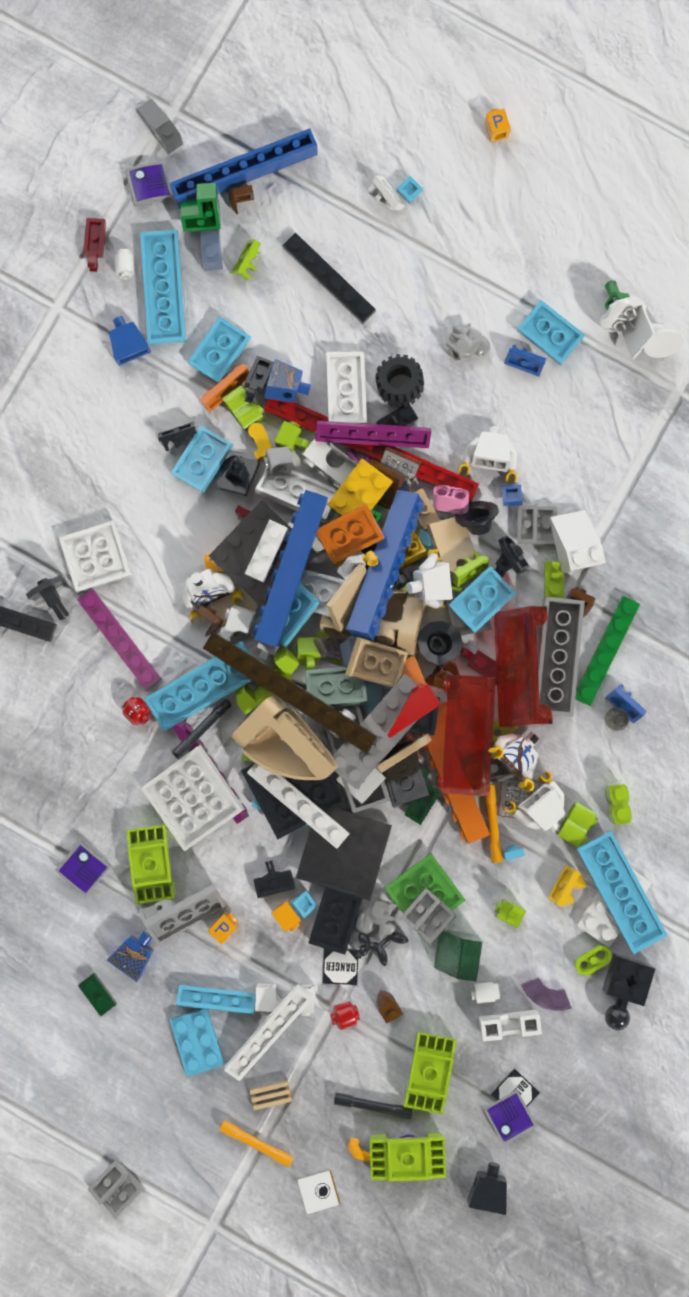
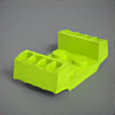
[235,647,299,715]
[127,825,176,904]
[404,1031,457,1115]
[370,1132,446,1182]

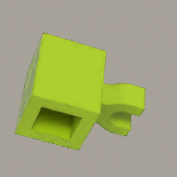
[274,421,310,453]
[296,637,325,670]
[494,898,526,928]

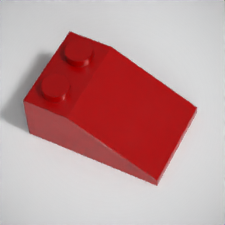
[387,683,441,738]

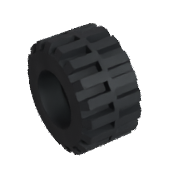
[375,354,424,408]

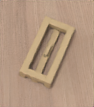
[250,1080,292,1110]

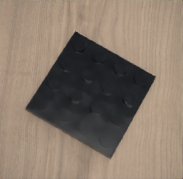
[209,500,318,607]
[241,763,347,840]
[296,808,392,901]

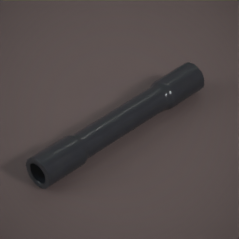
[172,698,232,760]
[334,1092,413,1120]

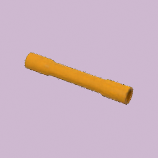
[483,784,503,863]
[219,1120,293,1168]

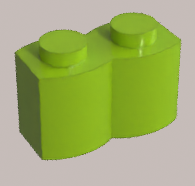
[222,385,264,431]
[605,783,632,825]
[556,801,598,847]

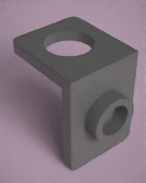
[481,753,514,782]

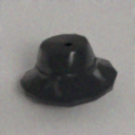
[455,501,499,535]
[417,621,463,666]

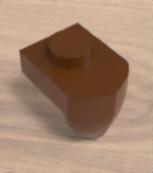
[227,184,255,214]
[567,587,596,618]
[197,605,224,637]
[376,990,403,1024]

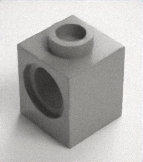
[263,446,293,476]

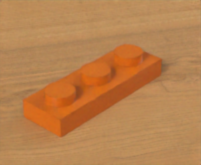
[199,363,249,413]

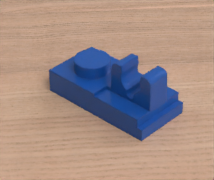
[504,345,546,376]
[605,684,647,724]

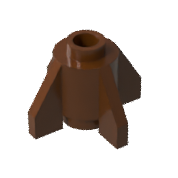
[425,660,461,692]

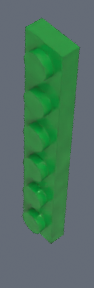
[575,595,640,706]

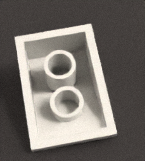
[549,510,606,573]

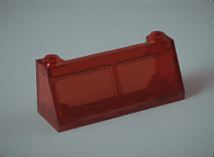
[494,606,553,728]
[438,675,496,797]

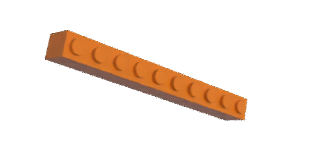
[400,656,490,844]

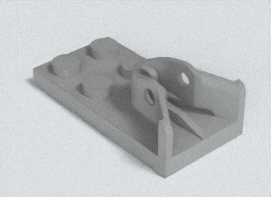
[139,884,227,945]

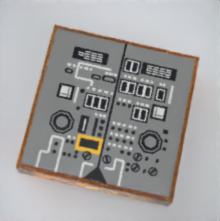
[380,447,422,492]
[497,778,540,818]

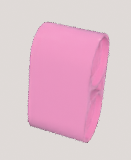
[433,485,469,514]

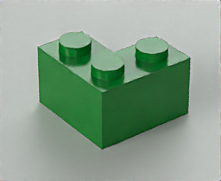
[180,183,221,232]

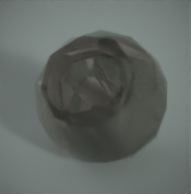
[605,707,629,731]

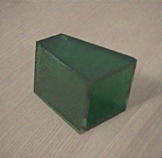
[434,930,482,982]

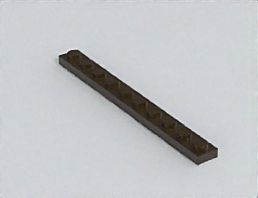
[203,632,378,754]

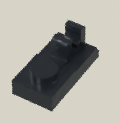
[376,402,418,426]
[158,422,197,451]

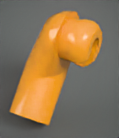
[347,1138,370,1163]

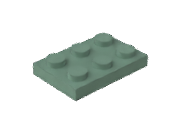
[305,667,367,707]

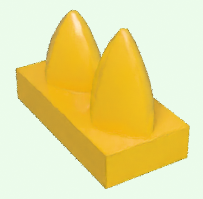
[547,864,586,908]

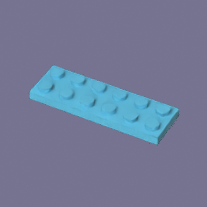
[140,230,186,345]
[144,641,252,731]
[576,831,668,954]

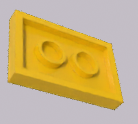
[327,459,393,516]

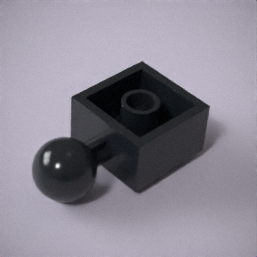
[602,953,656,1031]

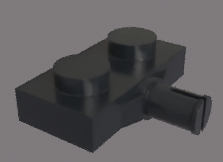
[253,860,296,898]

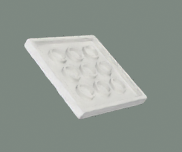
[141,745,245,852]

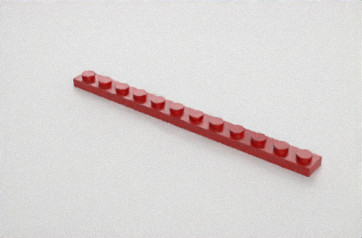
[264,399,479,502]

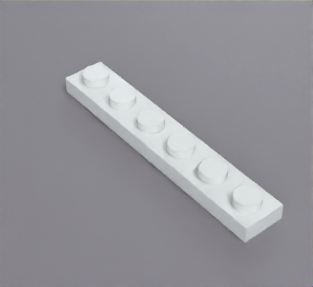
[247,763,350,849]
[224,984,313,1081]

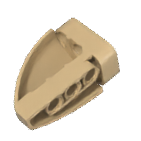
[320,589,425,656]
[231,695,338,780]

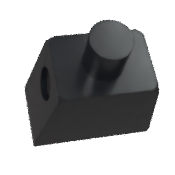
[467,1162,507,1215]

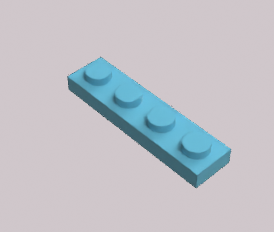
[176,985,256,1015]

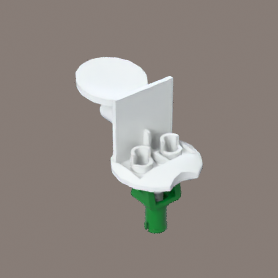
[600,280,682,359]

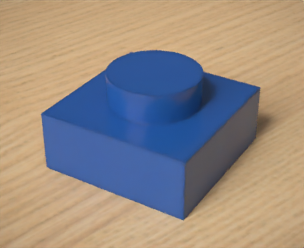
[502,485,522,506]

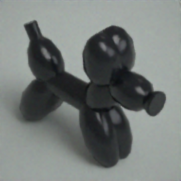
[356,932,409,966]

